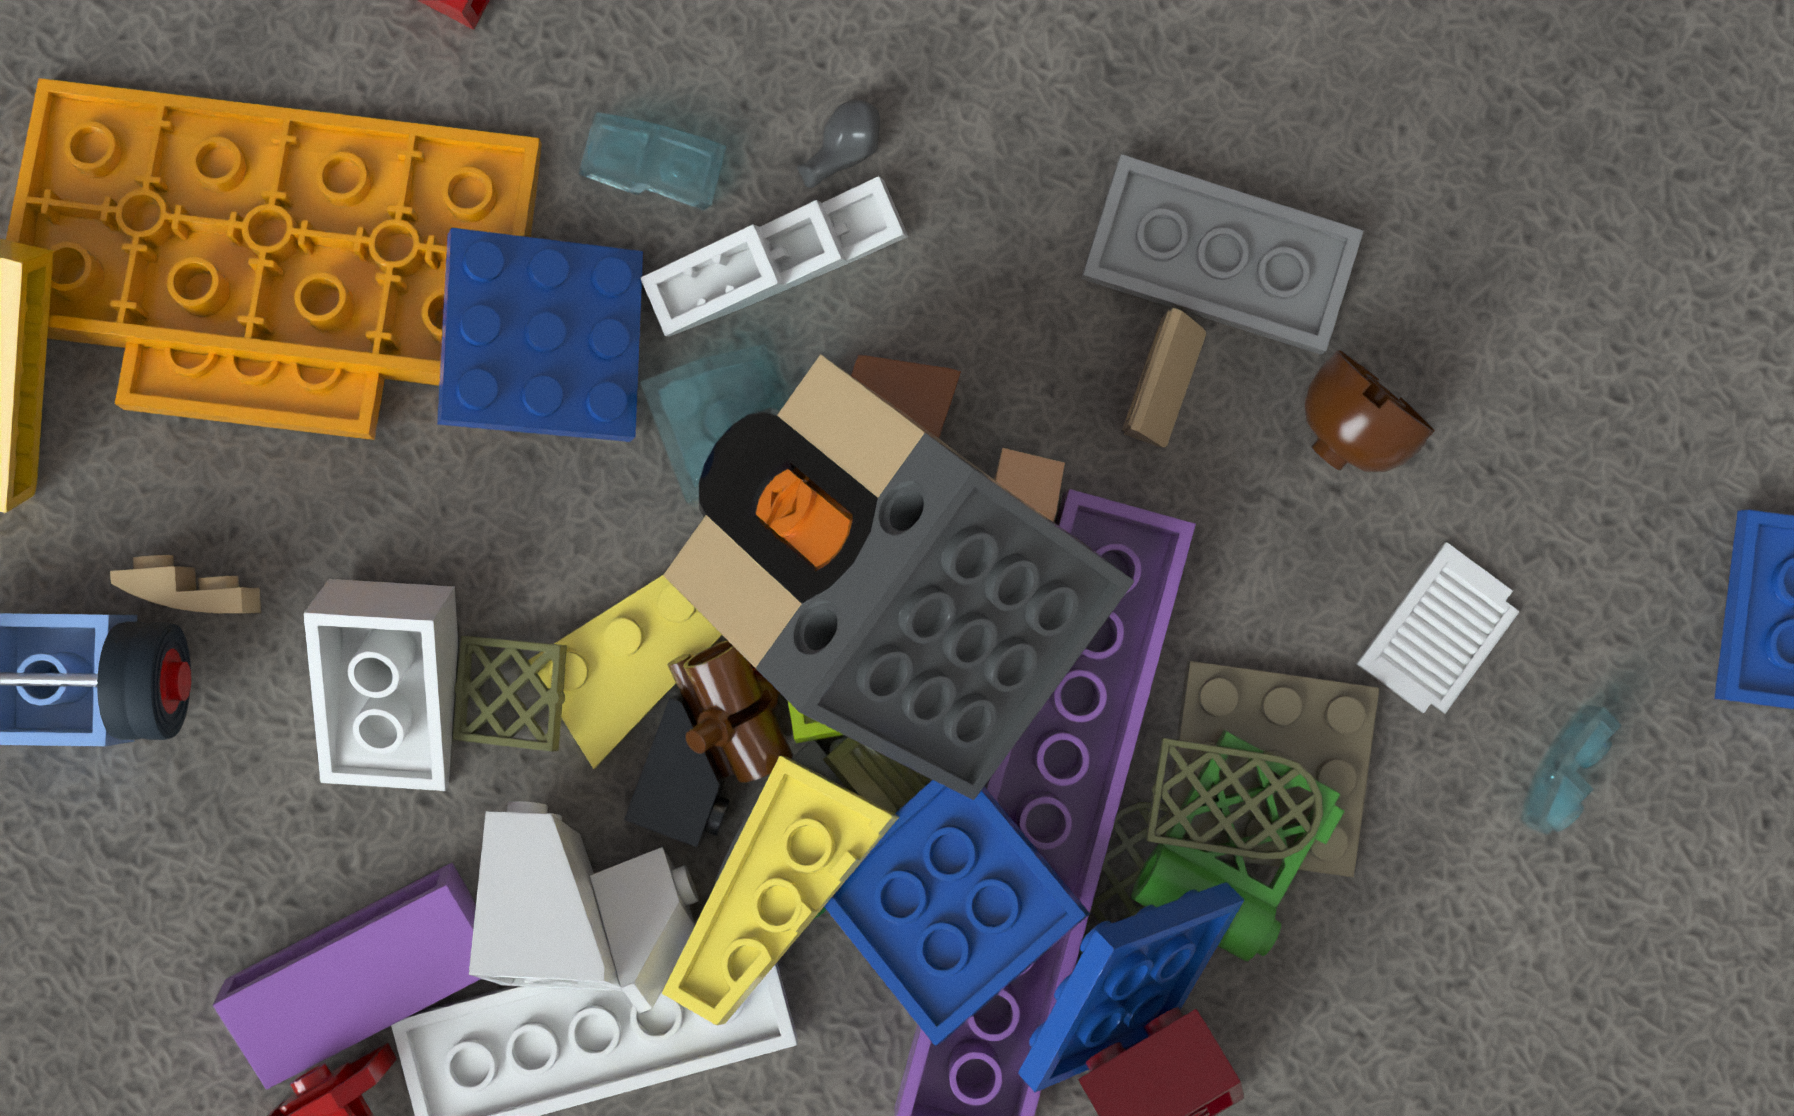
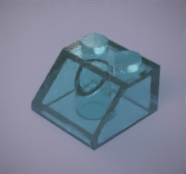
[640,344,811,507]

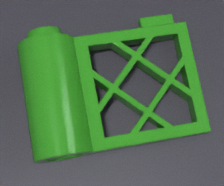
[1131,729,1345,962]

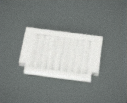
[1356,542,1519,714]

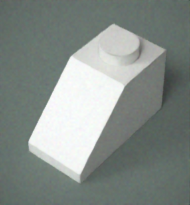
[590,847,699,1013]

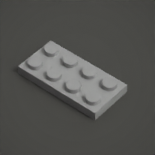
[1081,154,1364,355]

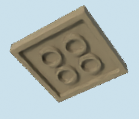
[1163,660,1379,878]

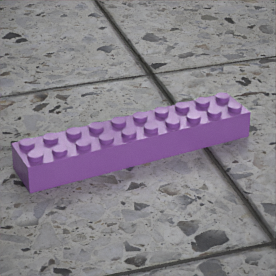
[895,489,1196,1116]

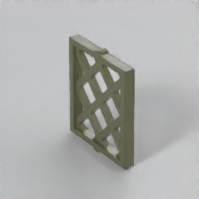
[453,636,567,752]

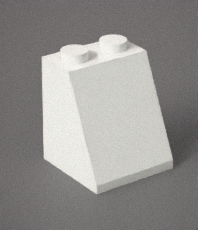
[469,801,623,991]

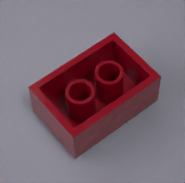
[1078,1007,1244,1116]

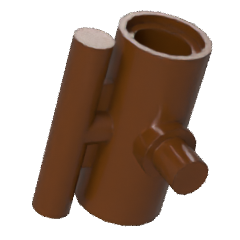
[667,640,793,782]

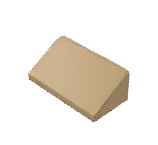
[1122,308,1206,447]

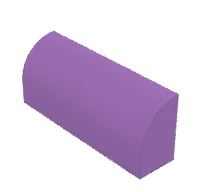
[213,863,481,1090]

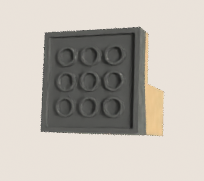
[663,354,1134,800]

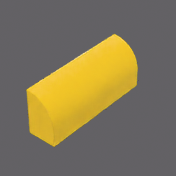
[0,239,53,513]

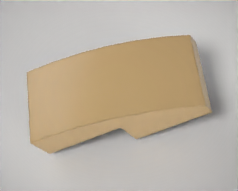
[110,555,261,614]

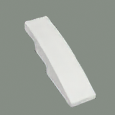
[641,176,908,337]

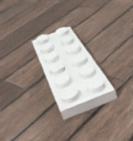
[391,963,798,1116]

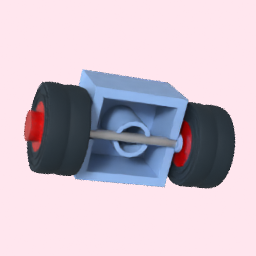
[0,613,191,746]

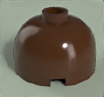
[1304,350,1435,472]

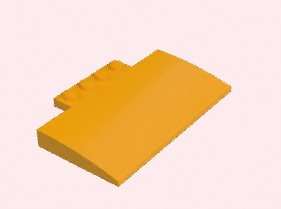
[6,78,542,440]

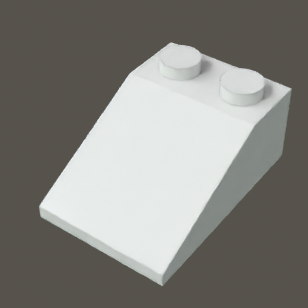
[304,579,458,791]

